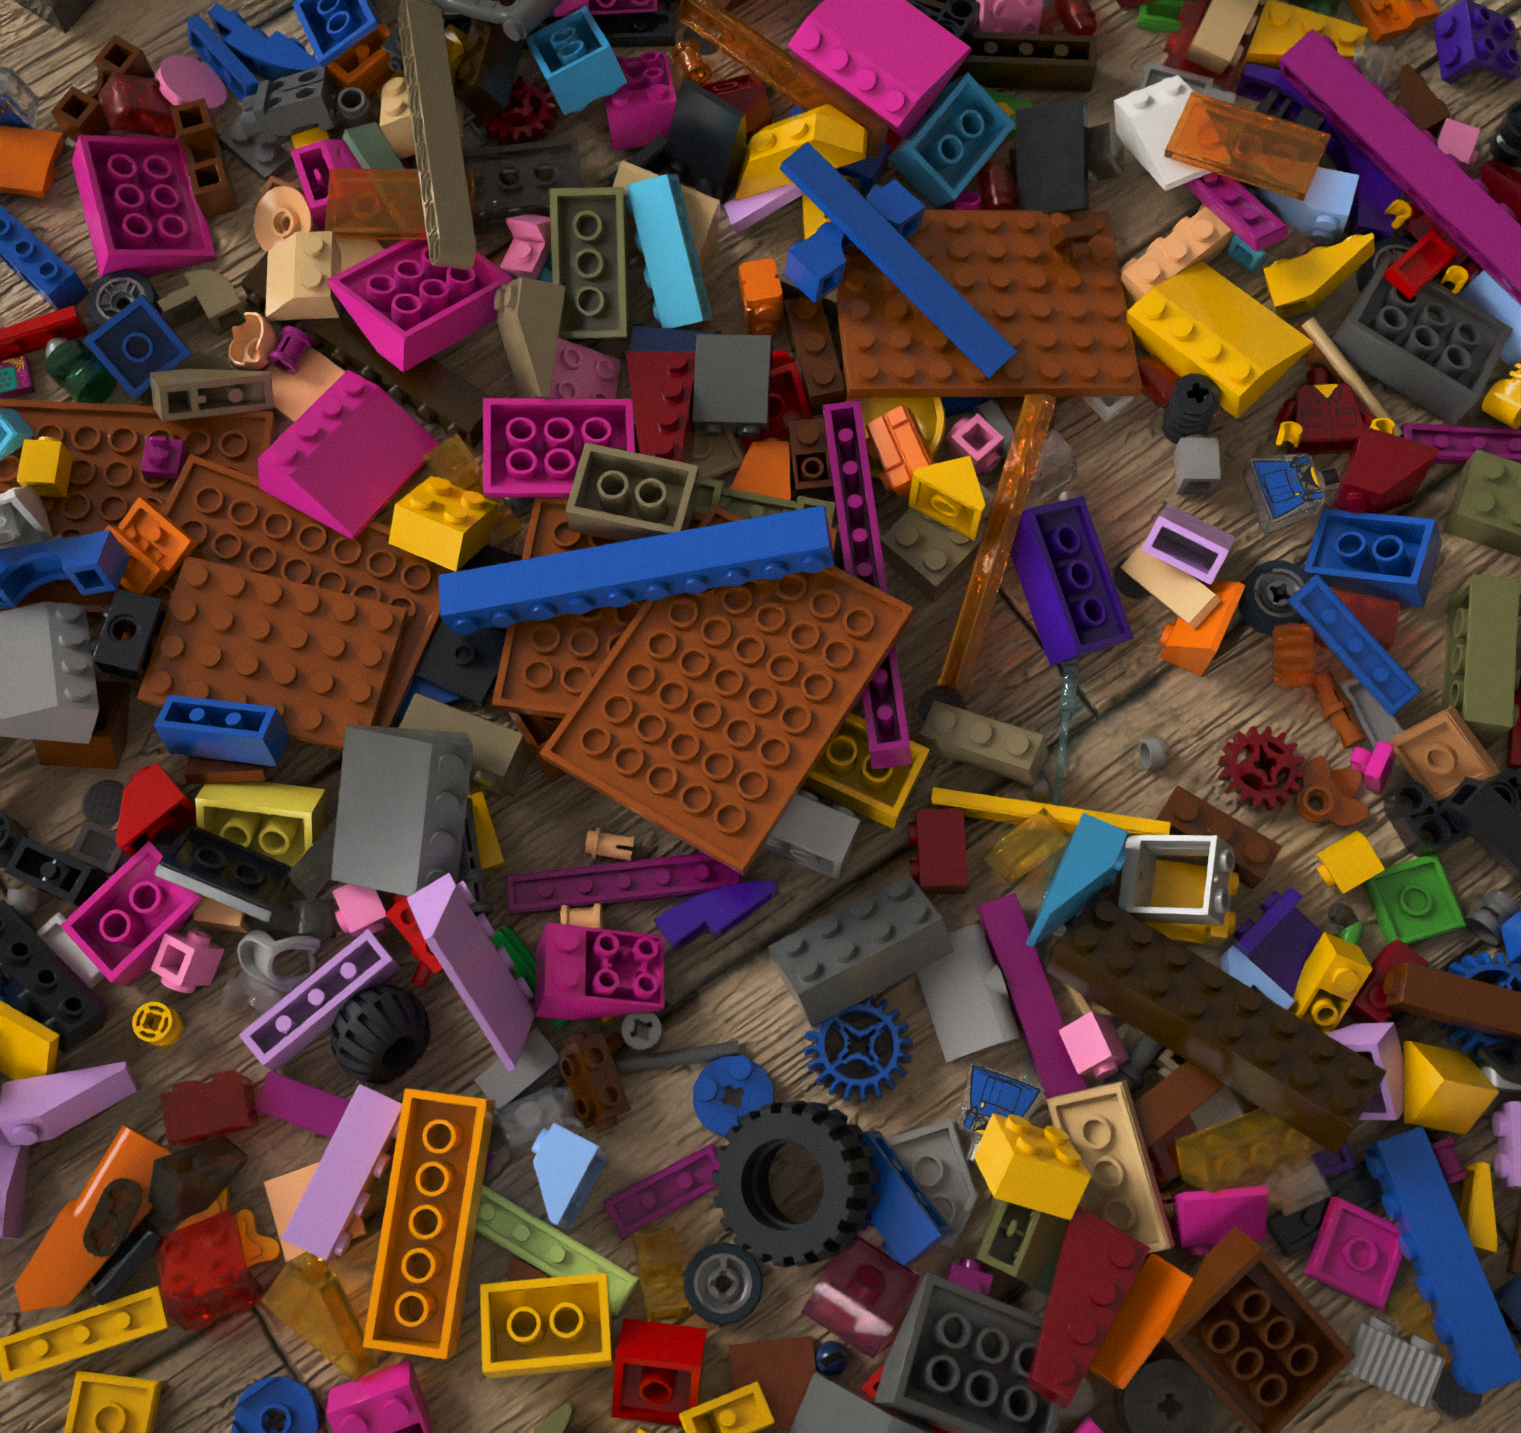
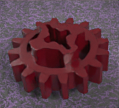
[482,76,558,149]
[1217,726,1305,811]

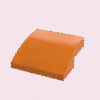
[1346,0,1441,44]
[0,125,66,198]
[104,497,199,596]

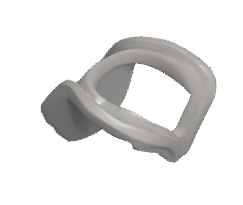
[237,930,320,992]

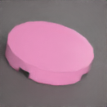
[156,55,227,116]

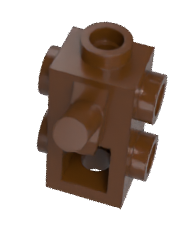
[557,1032,631,1133]

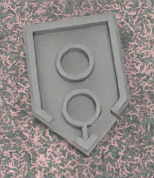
[886,1118,979,1251]

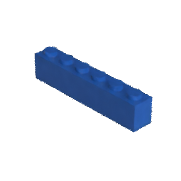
[1365,1126,1521,1394]

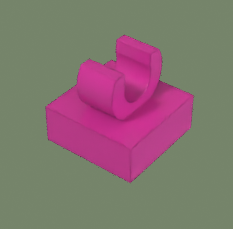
[1350,740,1395,794]

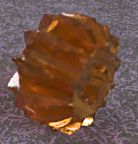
[1271,622,1315,688]

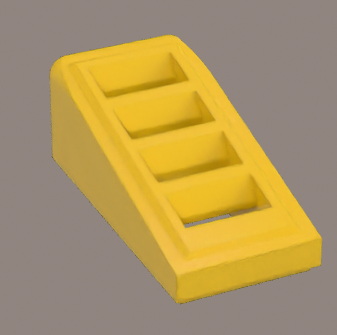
[1458,1162,1498,1255]

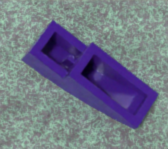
[654,880,778,952]

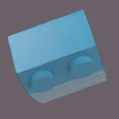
[1025,813,1129,948]

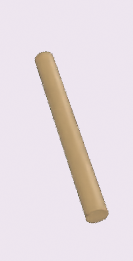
[1301,317,1403,436]

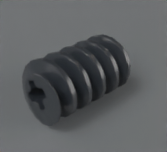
[1162,373,1220,445]

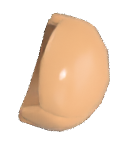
[228,312,279,371]

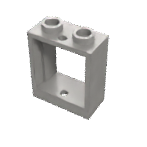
[1118,835,1235,925]

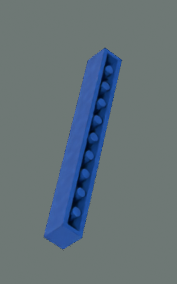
[439,505,835,634]

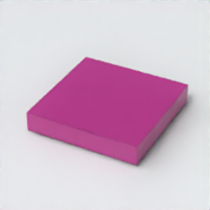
[1304,1197,1403,1311]

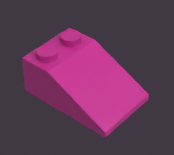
[60,841,203,987]

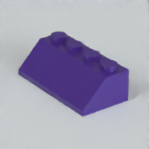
[1000,496,1134,667]

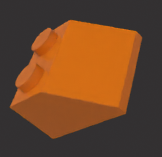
[1158,580,1246,676]

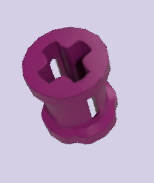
[267,326,314,375]
[1430,1136,1469,1184]

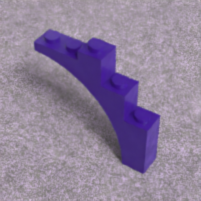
[1236,62,1401,243]

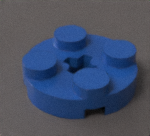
[693,1055,773,1137]
[232,1376,321,1433]

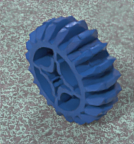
[1437,952,1521,1061]
[804,995,913,1103]

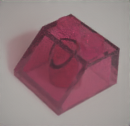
[801,1236,920,1359]

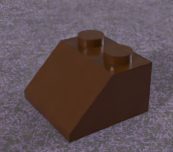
[33,681,130,769]

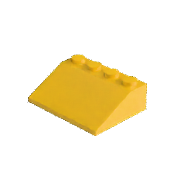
[1127,261,1314,419]

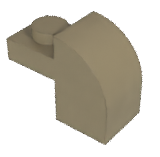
[157,269,246,335]

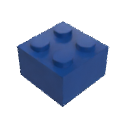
[83,294,193,400]

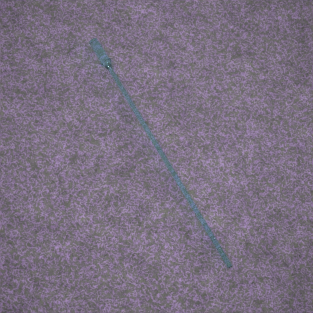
[1022,661,1079,1119]

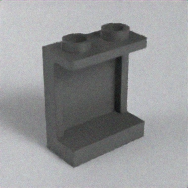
[692,334,774,438]

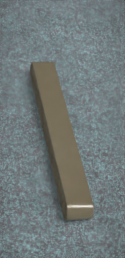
[398,0,476,270]

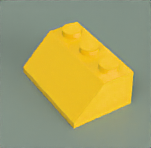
[480,1272,615,1379]

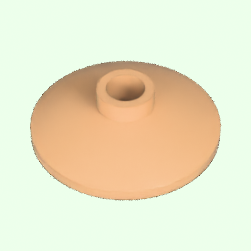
[254,186,313,252]

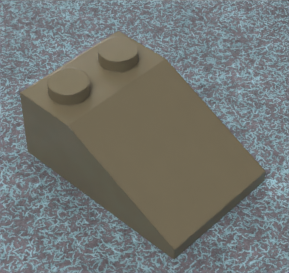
[494,277,566,398]

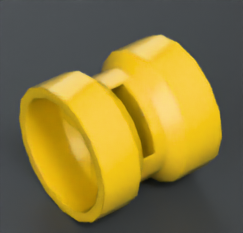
[132,1002,184,1047]

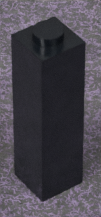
[1440,777,1521,885]

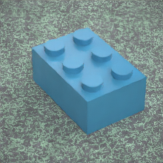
[525,6,628,116]
[887,73,1016,209]

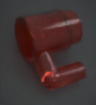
[1038,0,1098,36]

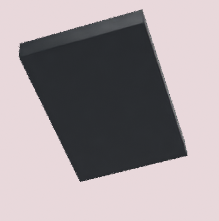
[1016,99,1089,213]
[154,823,297,922]

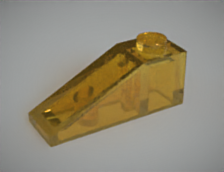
[421,433,521,547]
[261,1251,378,1383]

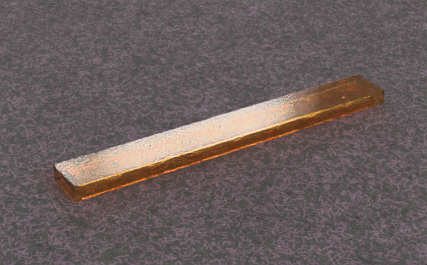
[678,0,889,159]
[937,393,1056,693]

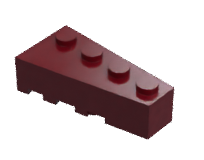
[625,351,696,464]
[1026,1206,1151,1409]

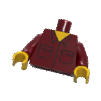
[1384,199,1483,295]
[1273,368,1395,456]

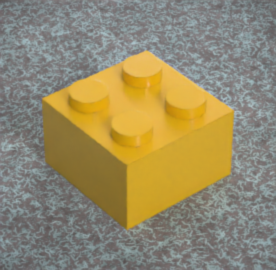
[388,476,498,572]
[974,1113,1091,1220]

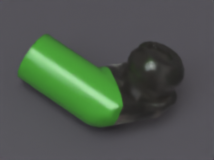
[1327,902,1364,946]

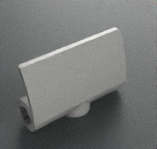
[916,924,1021,1063]

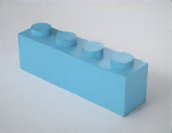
[626,174,713,329]

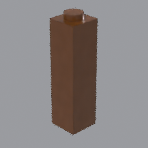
[1383,962,1521,1043]

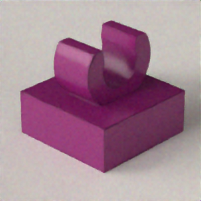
[140,436,187,479]

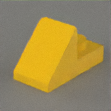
[679,1381,775,1433]

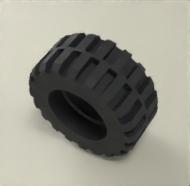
[712,1101,880,1268]

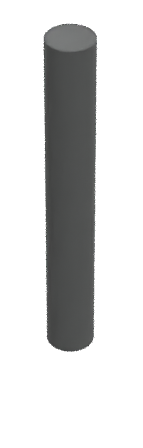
[619,1040,740,1075]

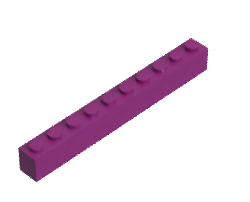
[1279,29,1521,305]
[823,400,912,769]

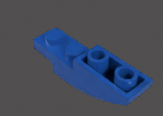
[208,3,331,82]

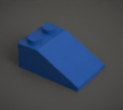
[292,0,380,67]
[1304,509,1442,608]

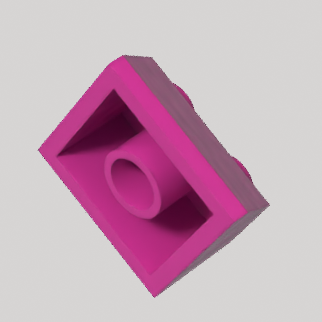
[1167,1185,1268,1256]

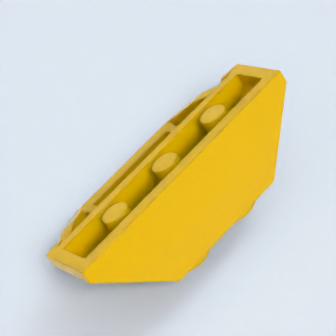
[735,104,868,200]

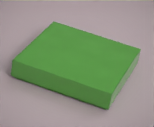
[1363,852,1467,946]

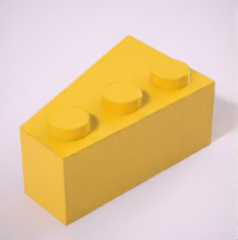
[1238,0,1368,79]

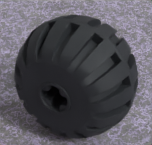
[330,985,430,1084]

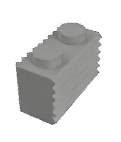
[1343,1316,1446,1409]

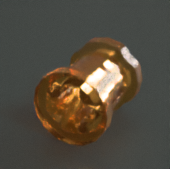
[671,39,712,85]

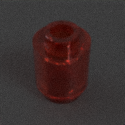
[977,161,1018,210]
[1137,355,1181,408]

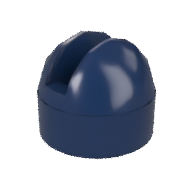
[815,1341,849,1376]

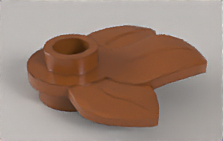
[1295,755,1370,827]

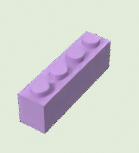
[239,929,402,1072]
[281,1084,402,1262]

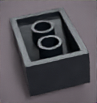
[664,78,746,204]

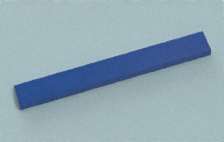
[780,142,1017,379]

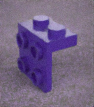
[1433,0,1521,84]
[1233,886,1323,997]

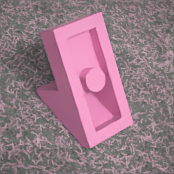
[500,214,551,280]

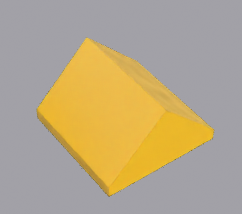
[908,455,986,541]
[1404,1041,1499,1135]

